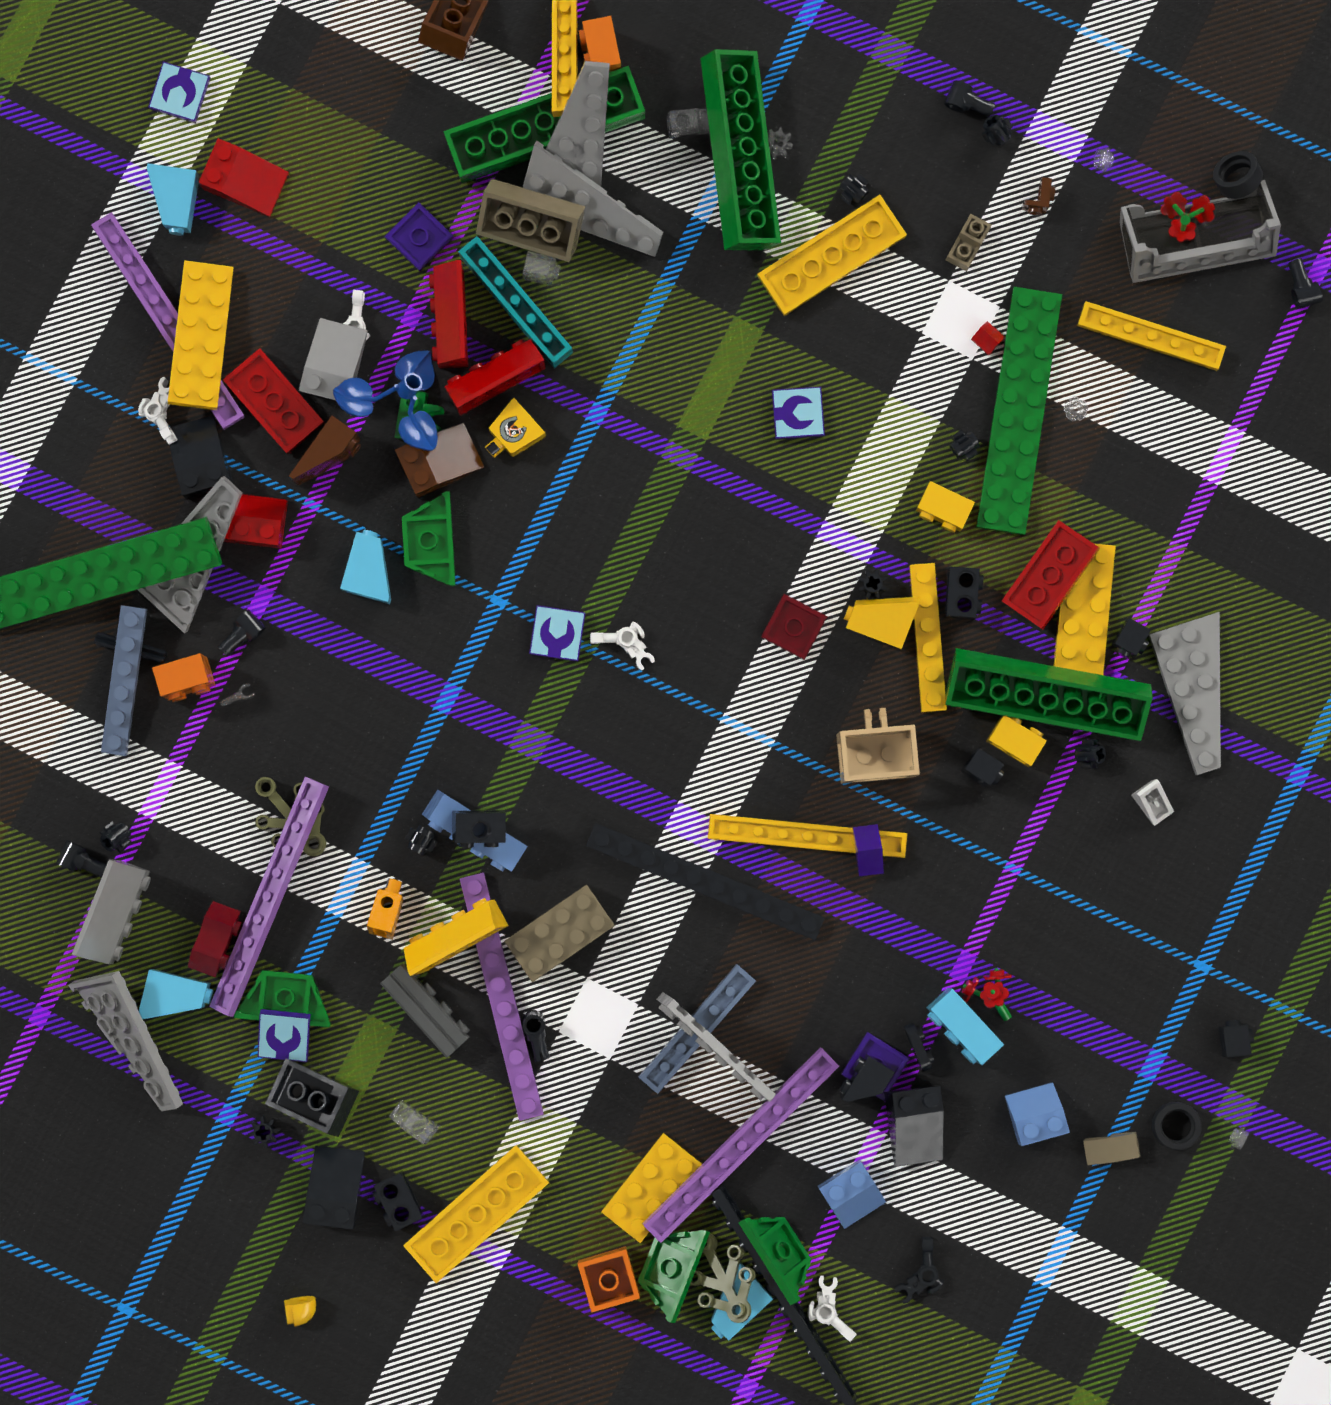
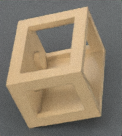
[836,708,920,784]

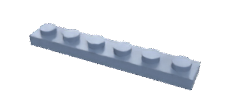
[101,605,147,756]
[638,964,756,1094]

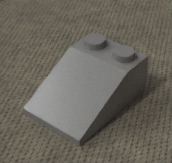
[299,318,368,400]

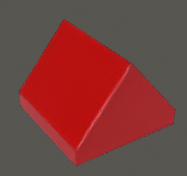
[971,321,1005,355]

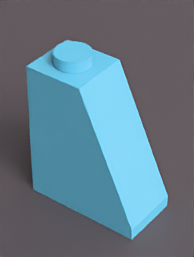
[147,163,200,236]
[340,530,391,604]
[139,969,213,1019]
[711,1262,773,1341]

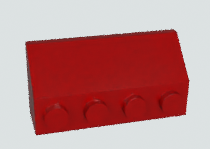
[429,260,468,368]
[444,339,546,416]

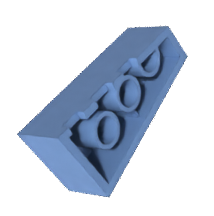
[422,790,528,872]

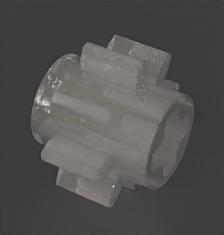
[768,127,793,160]

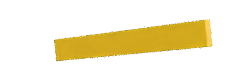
[708,814,907,858]

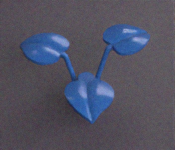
[333,350,438,451]

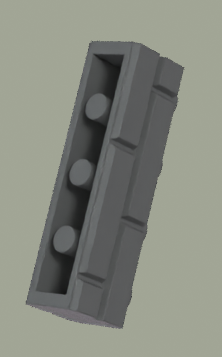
[380,963,470,1058]

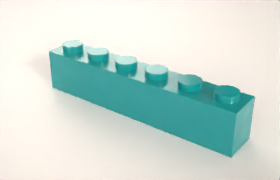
[458,236,573,369]

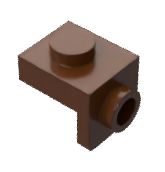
[1022,177,1055,215]

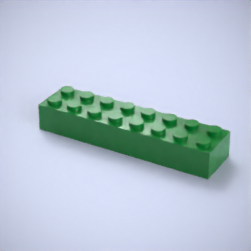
[700,49,781,250]
[443,65,645,184]
[945,648,1153,741]

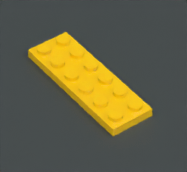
[757,195,907,316]
[168,260,234,410]
[1053,543,1116,675]
[403,1144,549,1283]

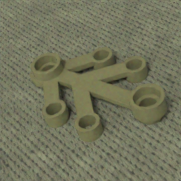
[255,777,326,856]
[690,1234,756,1323]

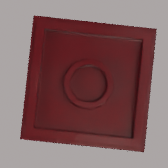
[761,594,828,660]

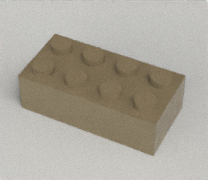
[476,179,585,262]
[504,885,615,982]

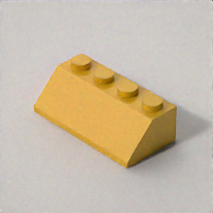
[404,898,508,976]

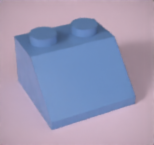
[1005,1082,1070,1146]
[818,1159,886,1229]

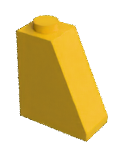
[844,597,920,649]

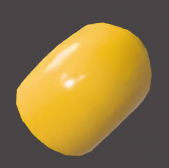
[284,1296,316,1327]

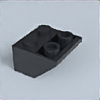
[839,1054,895,1102]

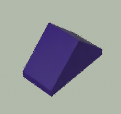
[853,824,884,876]

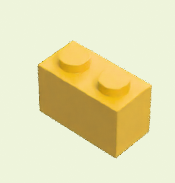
[916,481,975,533]
[986,715,1047,767]

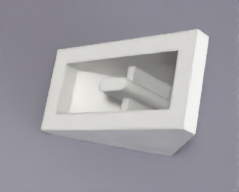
[1132,779,1174,826]

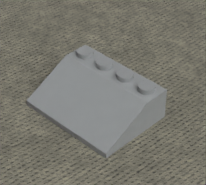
[72,859,151,964]

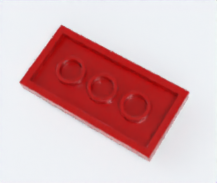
[223,348,325,455]
[1002,520,1100,630]

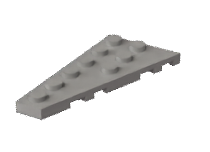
[546,61,610,186]
[523,141,663,257]
[137,476,243,633]
[1148,612,1221,775]
[68,971,183,1111]
[656,992,776,1102]

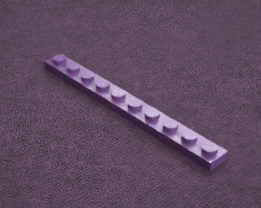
[91,212,244,430]
[209,777,329,1017]
[460,873,544,1121]
[642,1047,839,1243]

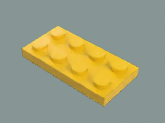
[601,1133,702,1243]

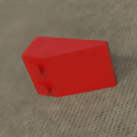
[198,138,289,217]

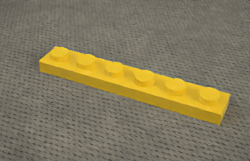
[552,0,578,117]
[1077,301,1226,371]
[909,563,947,712]

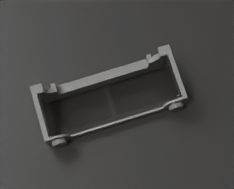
[1120,180,1281,283]

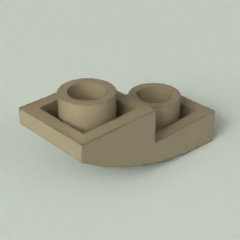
[946,214,992,272]
[1083,1132,1140,1165]

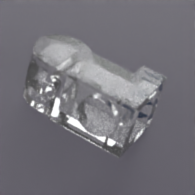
[667,108,710,139]
[389,1100,440,1144]

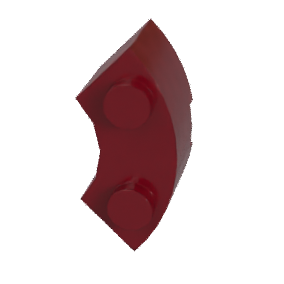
[188,901,242,977]

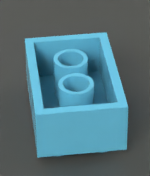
[926,988,1004,1065]

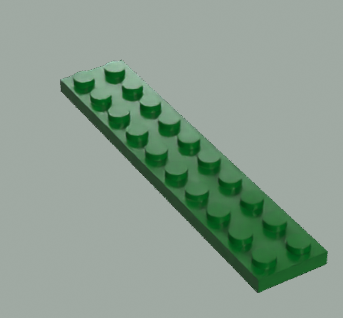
[976,287,1062,535]
[0,517,223,628]

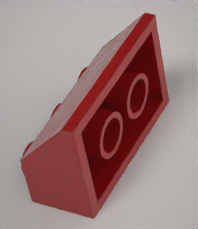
[224,494,288,549]

